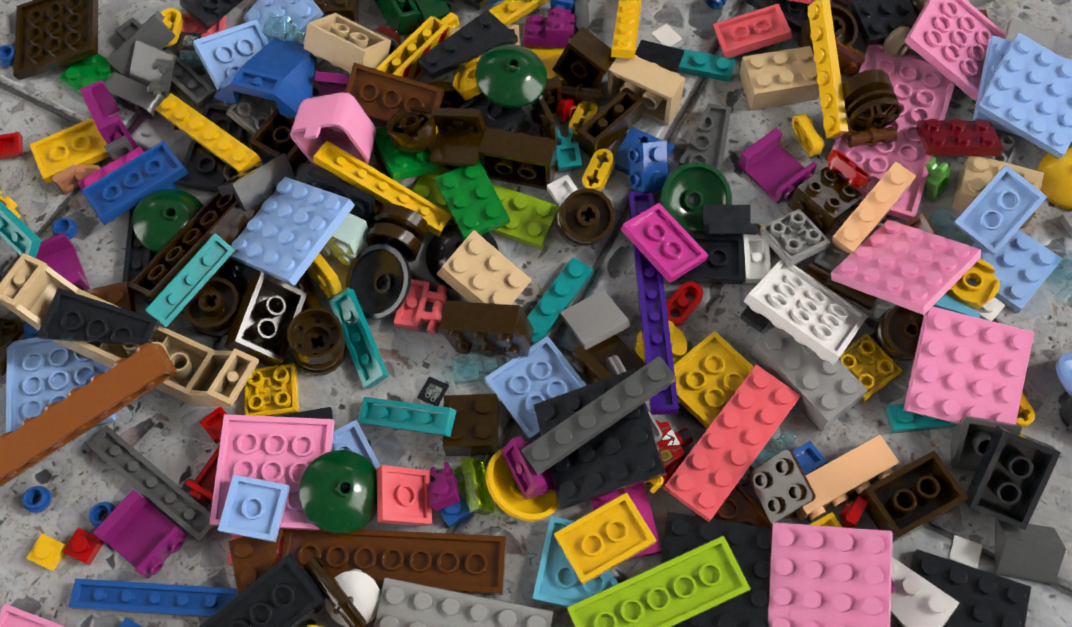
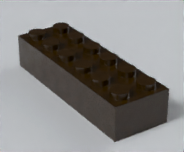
[127,190,266,305]

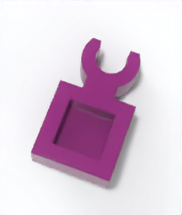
[428,461,460,511]

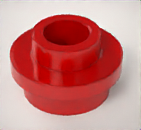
[556,99,576,122]

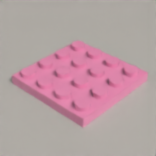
[904,0,1005,101]
[831,220,981,315]
[903,306,1034,424]
[209,414,335,530]
[768,522,893,627]

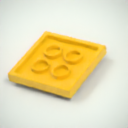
[674,330,754,429]

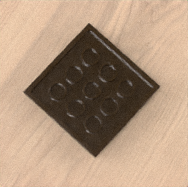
[13,0,98,80]

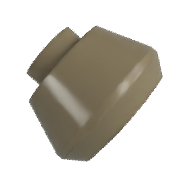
[884,26,913,57]

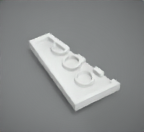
[891,557,959,627]

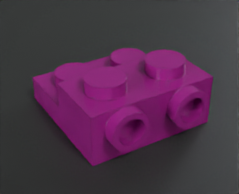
[523,7,575,47]

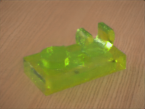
[454,456,494,515]

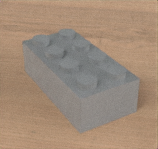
[750,327,867,432]

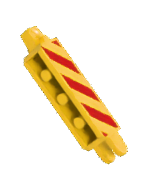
[376,12,460,81]

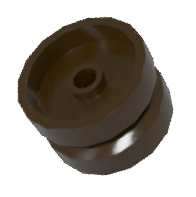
[797,4,858,55]
[556,188,615,247]
[365,204,429,262]
[183,277,242,340]
[875,305,924,361]

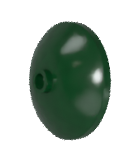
[475,44,547,108]
[660,162,732,234]
[132,189,204,254]
[299,450,378,534]

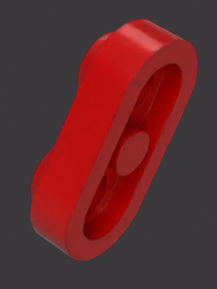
[827,150,872,188]
[666,282,703,327]

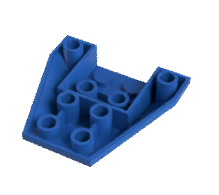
[214,38,317,118]

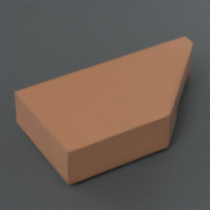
[52,165,101,195]

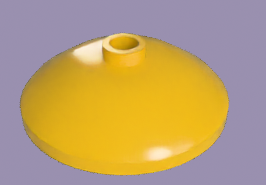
[1036,148,1072,211]
[486,447,559,522]

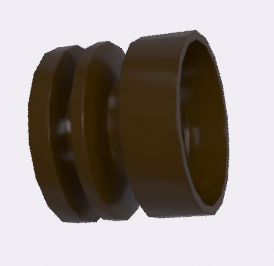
[842,69,902,132]
[287,308,346,376]

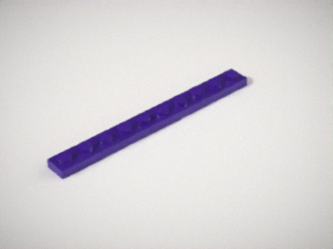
[628,191,679,415]

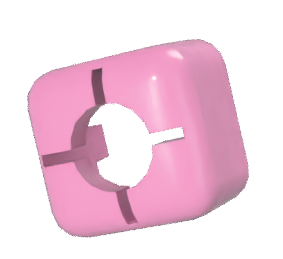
[290,92,376,170]

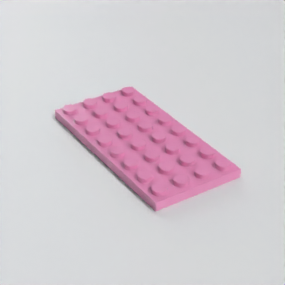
[826,44,955,221]

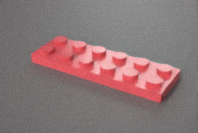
[663,364,801,522]

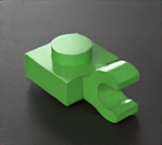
[925,157,950,202]

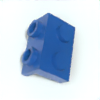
[628,140,668,192]

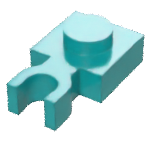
[556,128,582,171]

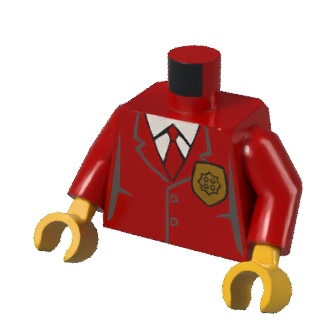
[643,420,693,493]

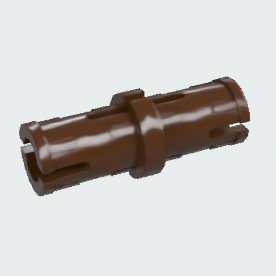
[845,126,898,148]

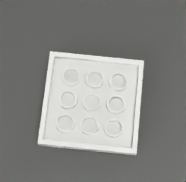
[743,259,868,365]

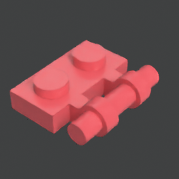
[394,279,448,334]

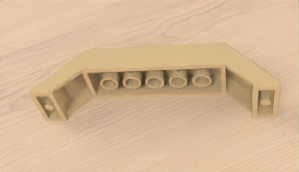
[0,253,259,407]

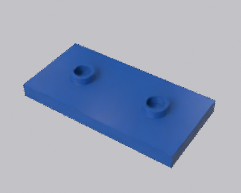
[81,141,188,225]

